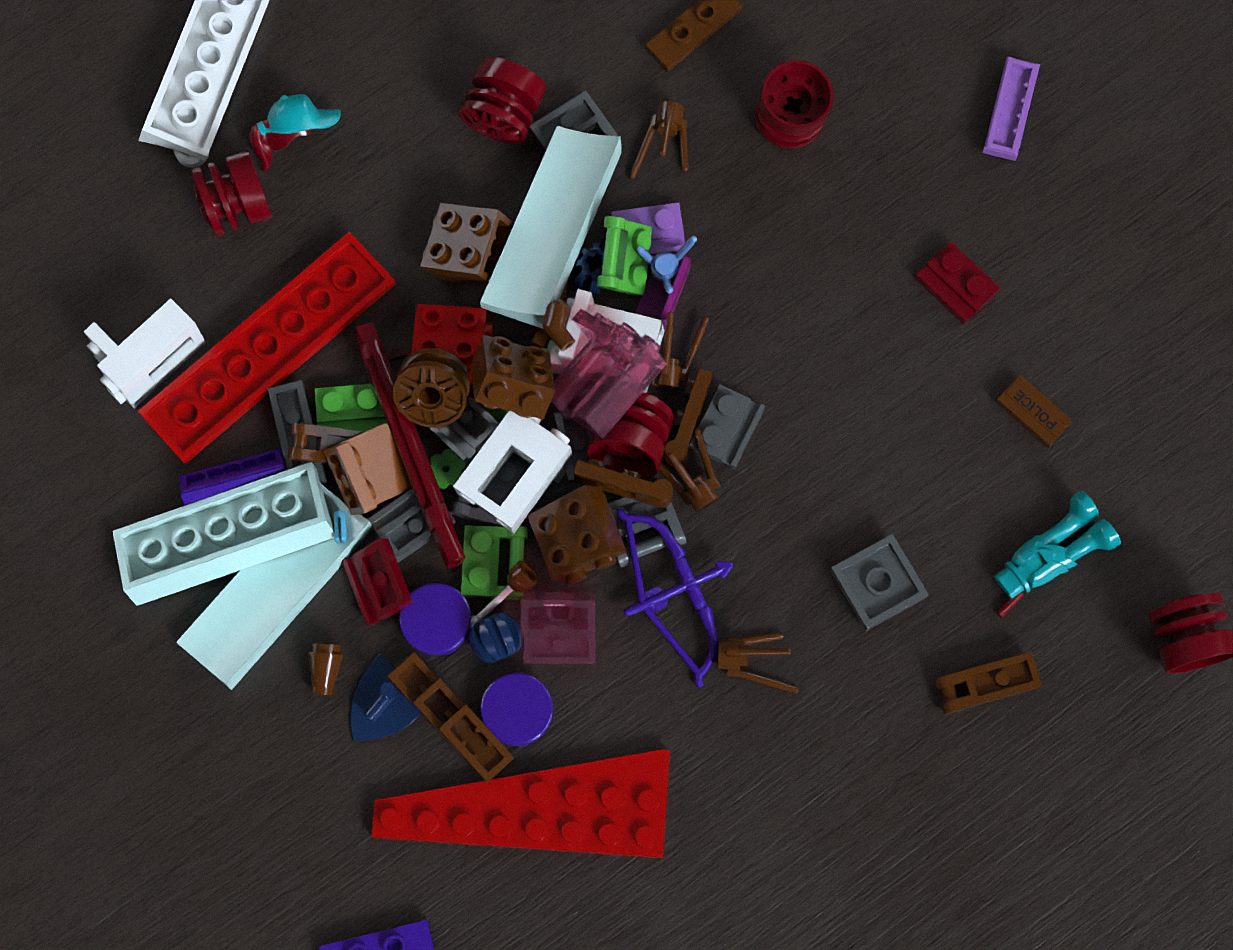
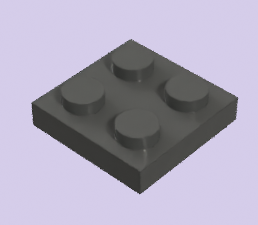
[830,534,929,631]

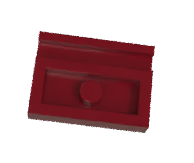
[915,241,1000,325]
[342,538,413,625]

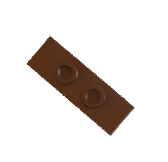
[645,0,743,73]

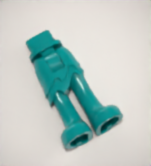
[994,490,1121,599]

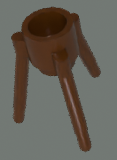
[629,101,688,179]
[651,312,709,390]
[659,428,721,512]
[718,632,799,693]

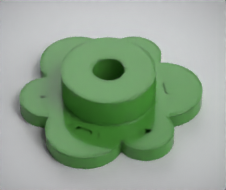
[430,449,466,489]

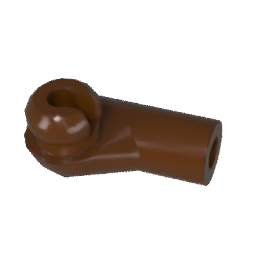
[542,299,575,351]

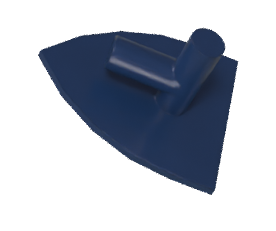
[350,654,421,741]

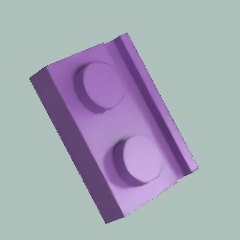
[611,203,685,257]

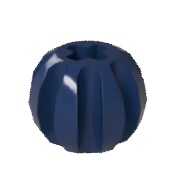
[570,243,610,295]
[469,612,523,663]

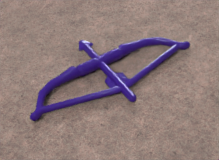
[617,508,733,687]

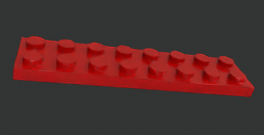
[138,231,396,464]

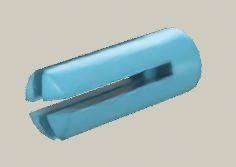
[333,511,347,543]

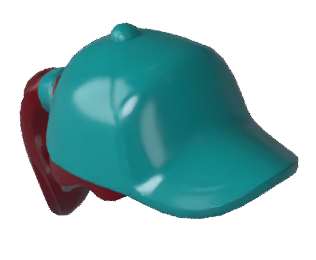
[249,94,341,172]

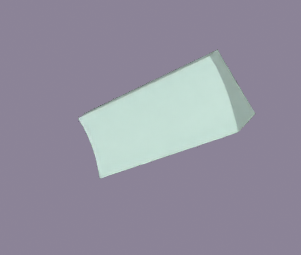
[480,126,622,329]
[113,462,334,606]
[176,483,373,690]

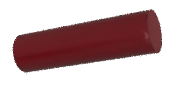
[996,592,1024,618]

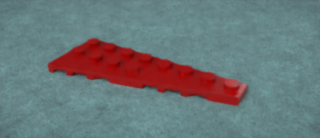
[371,749,670,859]

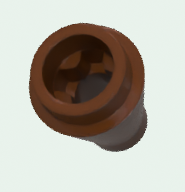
[308,643,344,695]

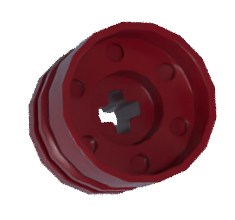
[458,57,546,144]
[754,60,834,149]
[192,150,273,237]
[587,389,674,480]
[1148,593,1233,675]

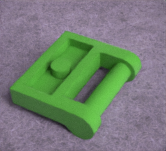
[597,216,652,296]
[461,525,529,600]

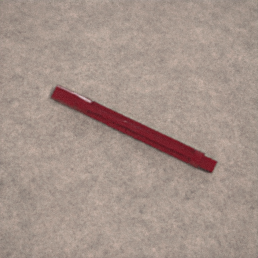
[354,322,465,568]

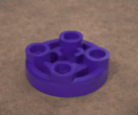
[400,583,472,655]
[481,673,553,747]

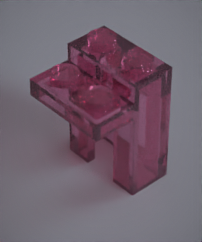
[551,309,667,439]
[521,589,597,664]

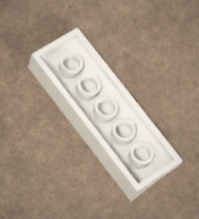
[138,0,269,161]

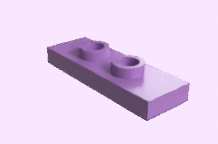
[982,56,1040,161]

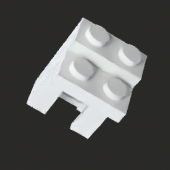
[547,289,664,393]
[84,298,206,409]
[453,411,573,534]

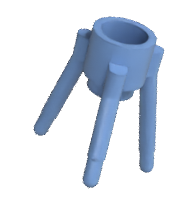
[637,236,697,294]

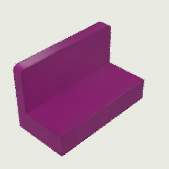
[635,256,691,332]

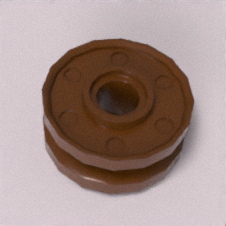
[393,348,471,428]

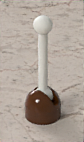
[471,561,539,628]

